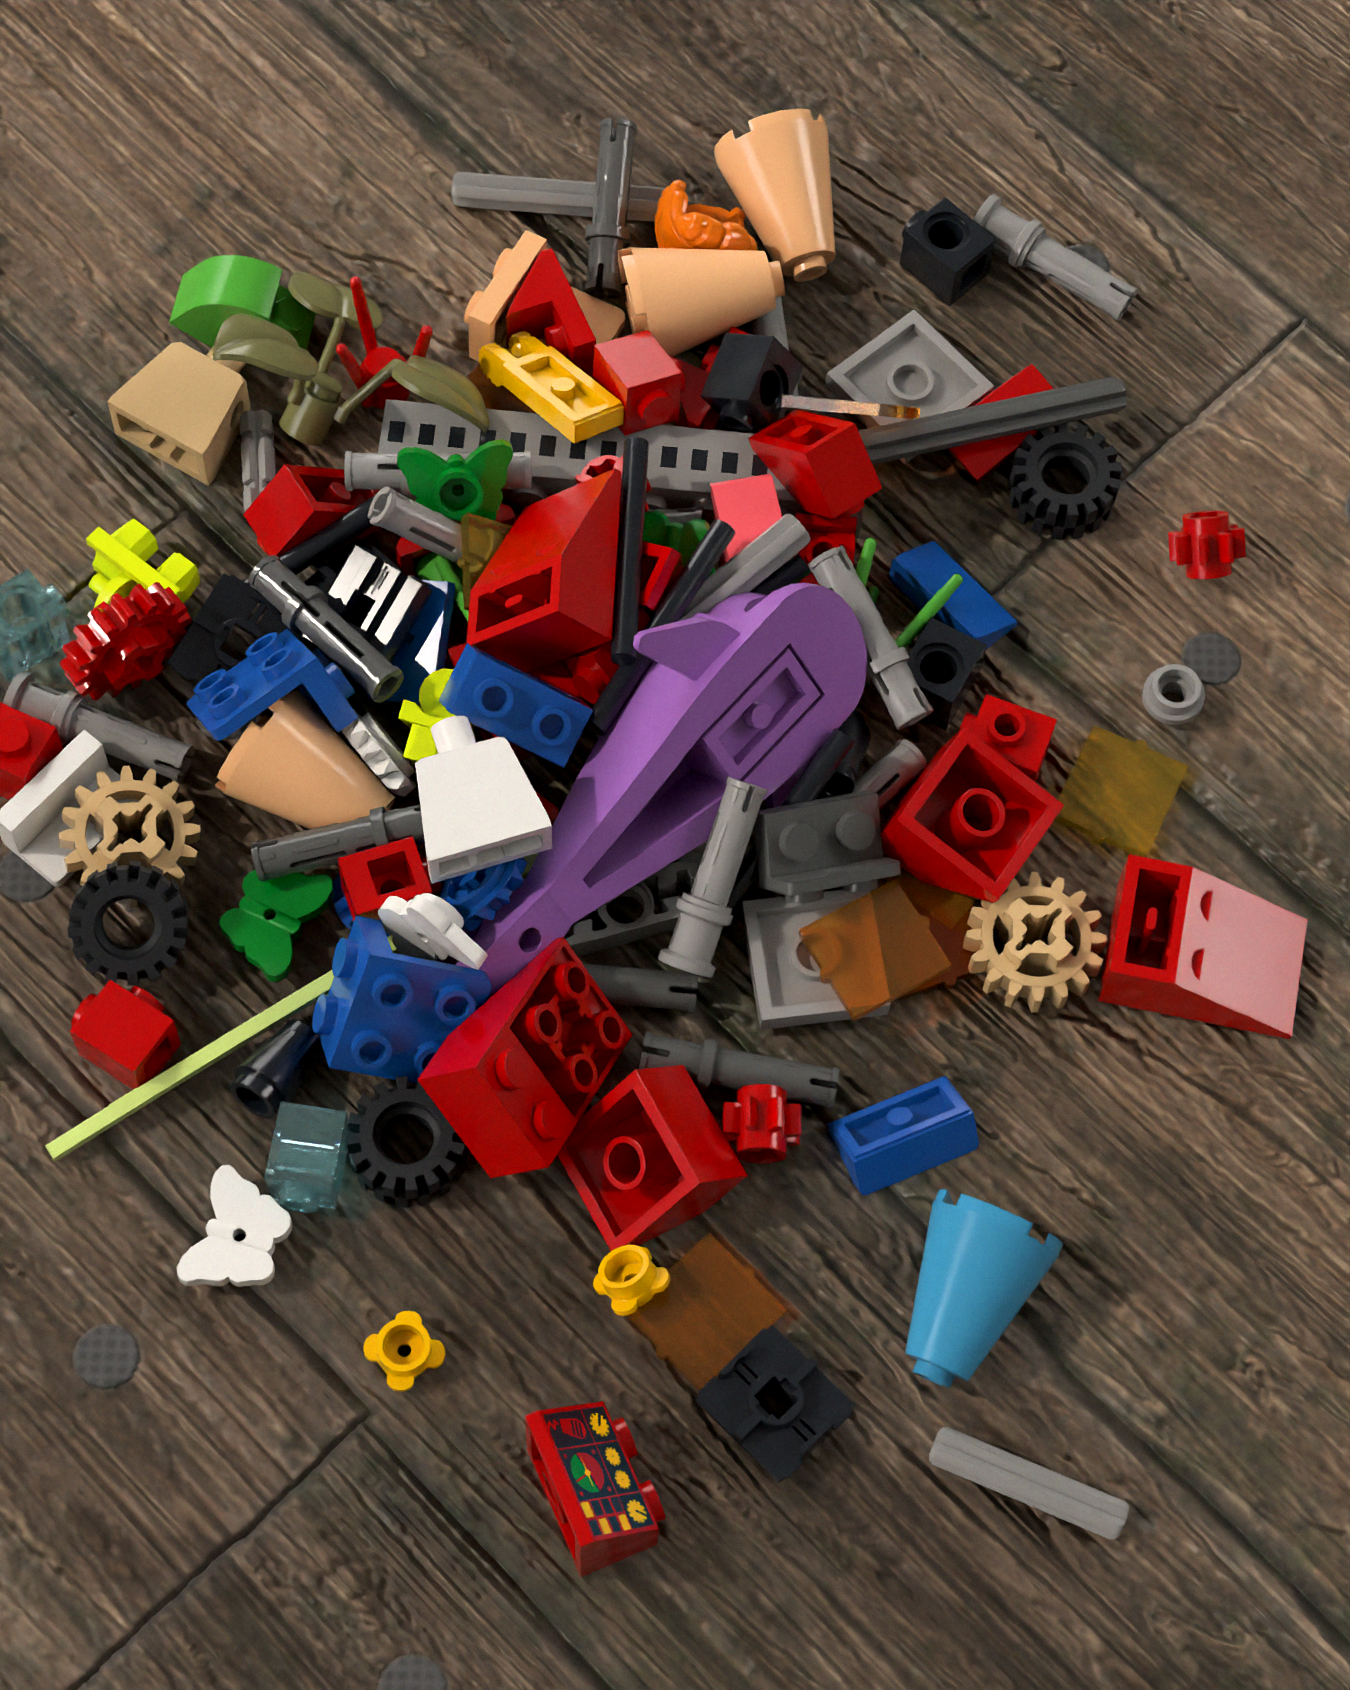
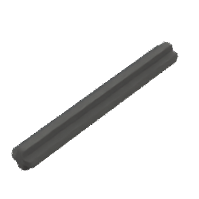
[858,377,1127,465]

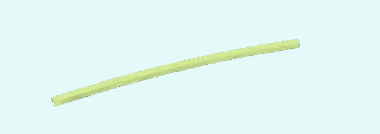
[45,853,538,1162]

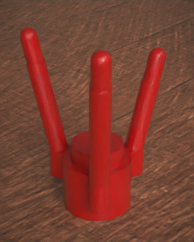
[336,276,433,409]

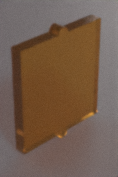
[781,395,920,419]
[798,879,952,1022]
[626,1233,787,1390]

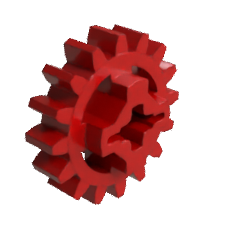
[59,582,192,700]

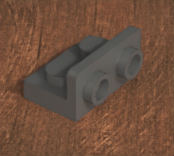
[754,791,901,903]

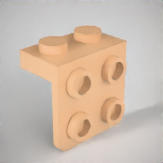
[464,230,625,377]

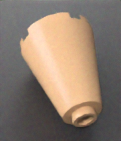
[714,108,835,282]
[618,247,785,357]
[215,688,395,829]

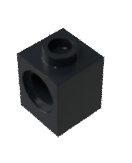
[900,197,996,307]
[700,333,803,433]
[907,617,987,731]

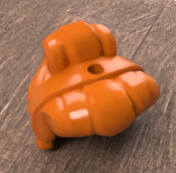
[654,180,758,251]

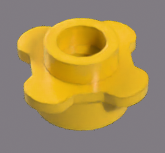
[593,1245,670,1316]
[363,1311,445,1392]

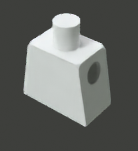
[415,716,552,884]

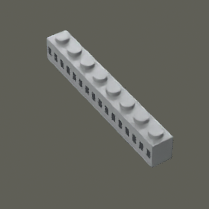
[378,399,864,538]

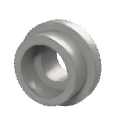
[1142,664,1205,725]

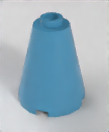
[905,1189,1063,1389]

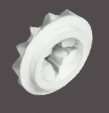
[342,709,417,797]

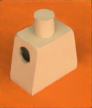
[107,342,251,486]

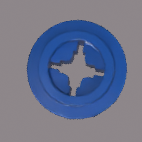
[440,857,527,932]

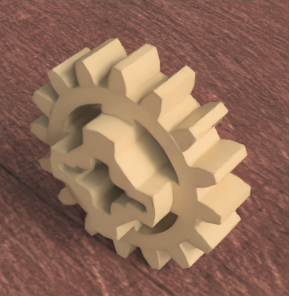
[59,765,201,908]
[963,872,1107,1013]

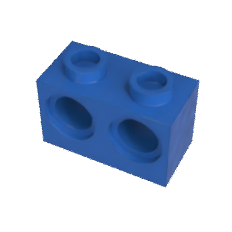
[439,643,593,768]

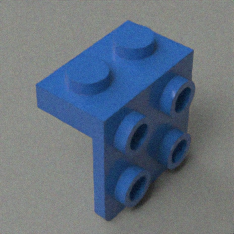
[187,629,359,741]
[312,915,492,1084]

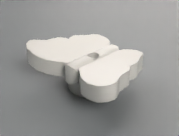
[378,893,488,970]
[177,1165,292,1287]

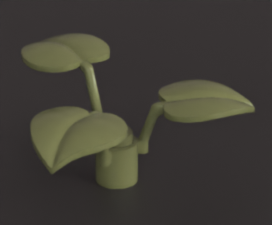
[213,272,490,446]

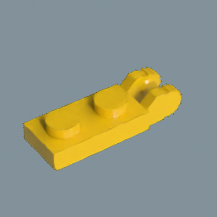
[477,331,624,444]

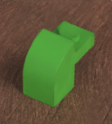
[169,255,316,350]

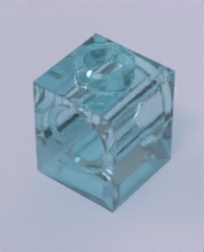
[0,569,71,681]
[264,1102,349,1213]

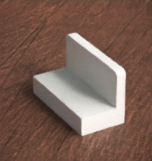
[0,730,140,887]

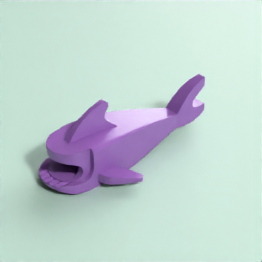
[435,582,867,995]

